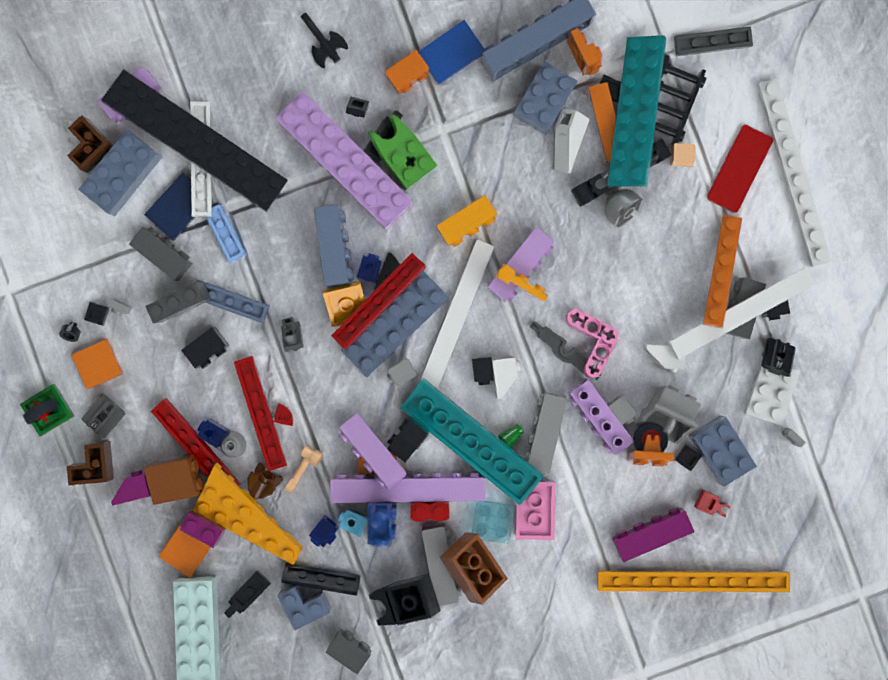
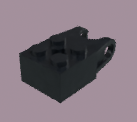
[368,574,441,626]

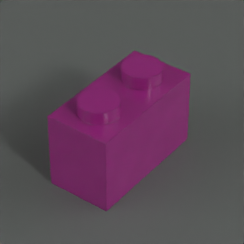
[179,510,226,548]

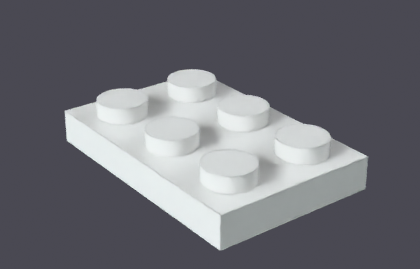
[744,360,800,426]

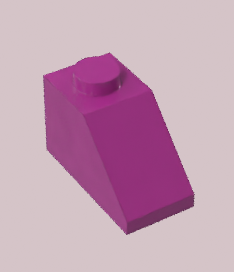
[111,470,151,506]

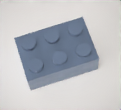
[514,61,577,135]
[688,415,757,487]

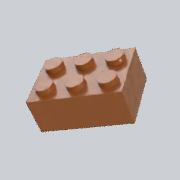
[439,532,508,605]

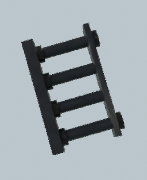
[655,54,707,145]

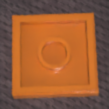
[71,339,123,390]
[159,524,211,578]

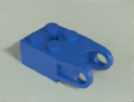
[367,502,397,546]

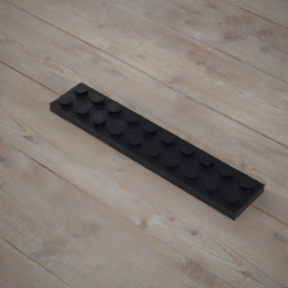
[101,69,288,212]

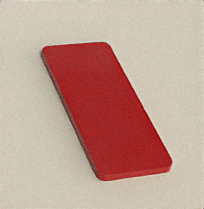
[707,125,773,213]

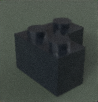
[387,418,429,463]

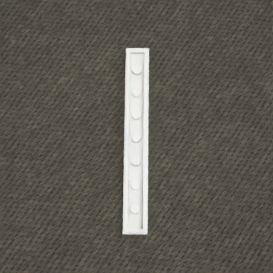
[420,240,495,388]
[669,267,815,359]

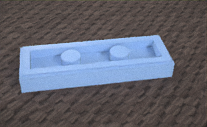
[206,203,247,263]

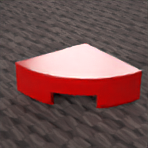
[274,403,294,426]

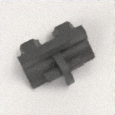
[281,317,304,352]

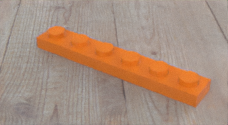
[703,215,742,328]

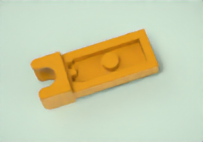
[496,263,548,302]

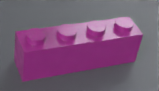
[612,507,694,562]

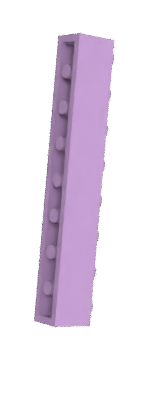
[330,472,485,503]

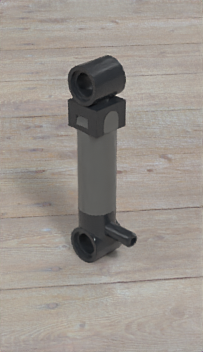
[571,138,672,207]

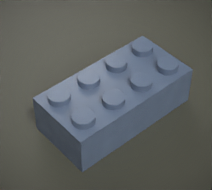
[78,129,162,216]
[314,205,354,287]

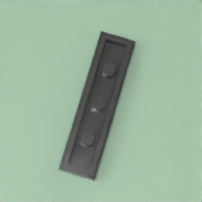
[674,26,753,57]

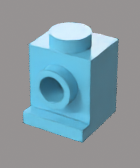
[338,508,368,537]

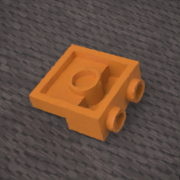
[566,28,603,76]

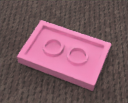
[516,481,555,540]

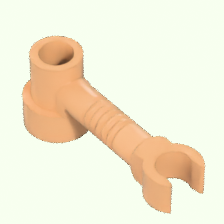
[284,446,324,494]

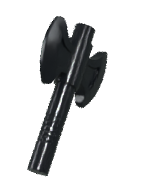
[301,13,348,68]

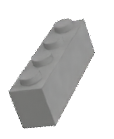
[524,392,568,474]
[422,523,461,606]

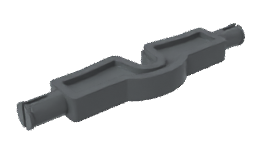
[530,321,602,380]

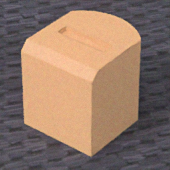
[670,143,696,167]

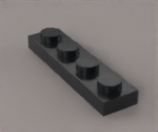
[281,563,361,596]

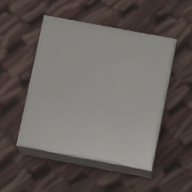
[782,428,806,447]

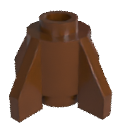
[247,462,284,499]

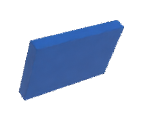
[418,20,484,85]

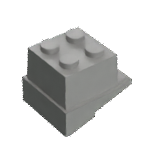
[636,386,701,444]

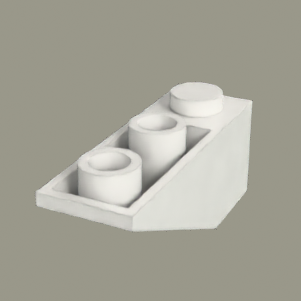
[554,109,590,173]

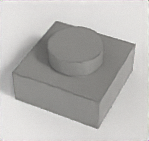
[107,298,132,316]

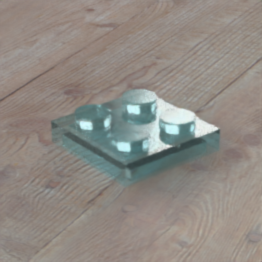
[471,501,515,544]

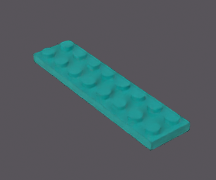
[608,35,667,187]
[400,378,544,505]

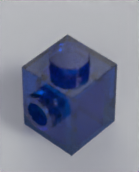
[357,253,383,284]
[197,418,230,448]
[308,515,340,548]

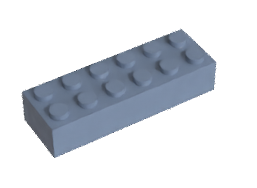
[481,0,596,82]

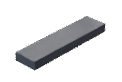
[197,280,270,324]

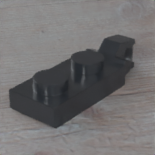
[363,111,403,162]
[224,570,271,618]

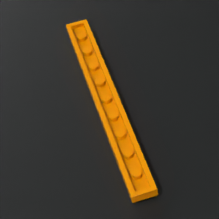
[597,570,790,592]

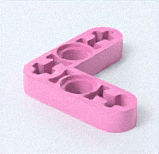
[565,309,618,379]

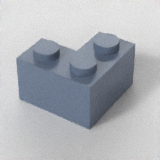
[277,585,332,630]

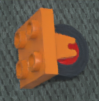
[627,422,674,466]

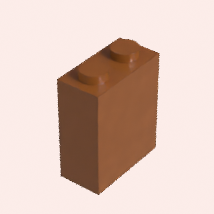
[144,455,203,505]

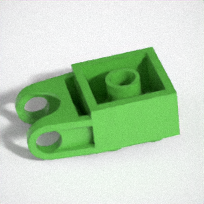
[368,114,438,190]

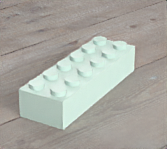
[173,576,221,680]

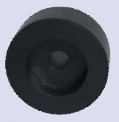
[59,322,81,342]

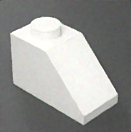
[643,345,685,373]
[492,357,521,399]

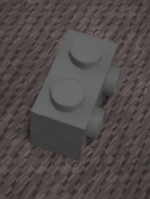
[326,629,372,674]

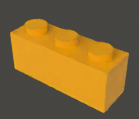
[436,195,498,247]

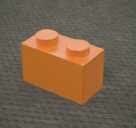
[385,50,430,95]

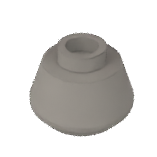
[220,432,246,458]

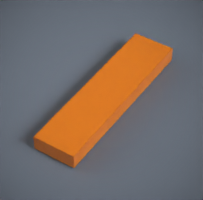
[588,82,616,163]

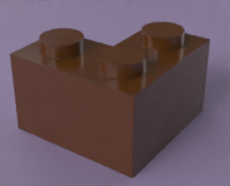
[67,115,113,173]
[67,441,114,486]

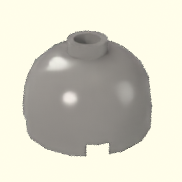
[605,189,643,227]

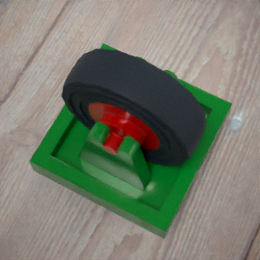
[20,384,75,437]

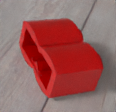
[410,501,449,522]

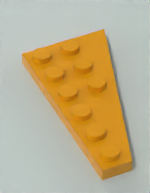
[193,463,303,565]

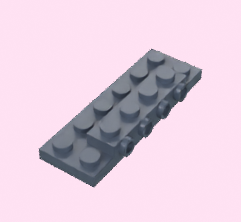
[341,271,449,377]

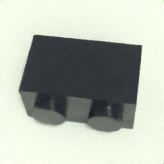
[181,327,229,369]

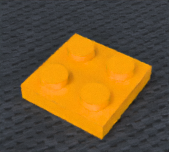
[323,281,365,327]

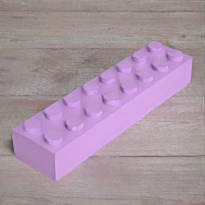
[275,91,413,230]

